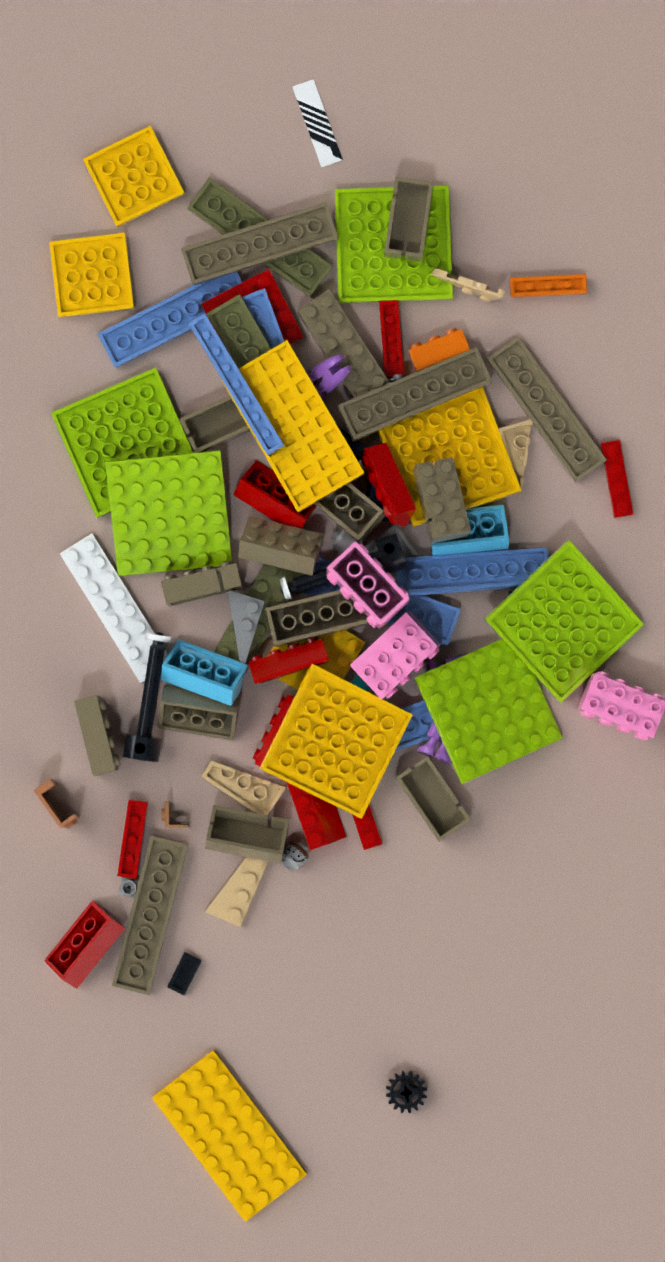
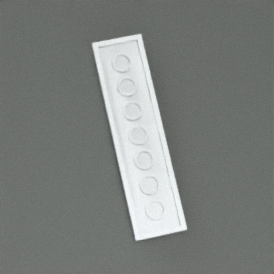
[60,534,168,683]

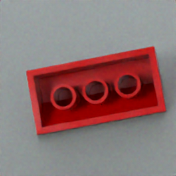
[361,443,416,527]
[233,460,317,529]
[248,637,329,685]
[252,695,294,766]
[286,782,346,850]
[44,900,125,989]

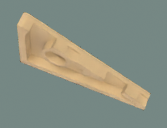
[432,268,505,303]
[498,420,533,493]

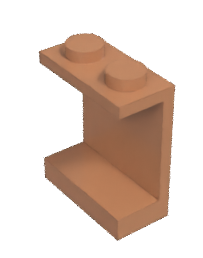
[33,779,80,829]

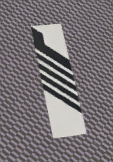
[292,79,343,167]

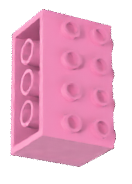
[327,541,409,629]
[350,611,441,699]
[577,671,665,741]

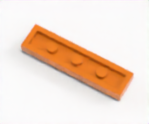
[509,274,587,298]

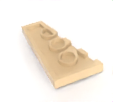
[201,761,286,815]
[205,857,268,927]

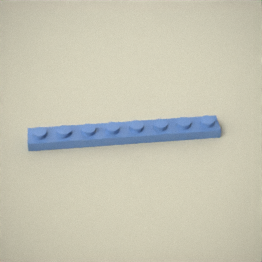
[188,314,284,456]

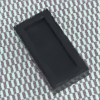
[167,952,202,996]

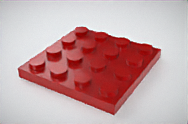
[201,269,303,351]

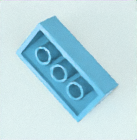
[428,505,509,556]
[161,639,248,706]

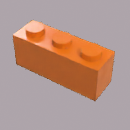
[408,328,470,372]

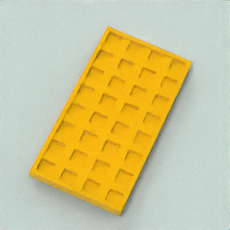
[221,340,365,513]
[152,1050,307,1222]

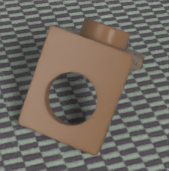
[161,801,189,828]

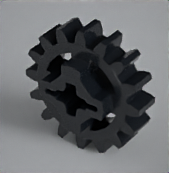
[386,1070,427,1113]

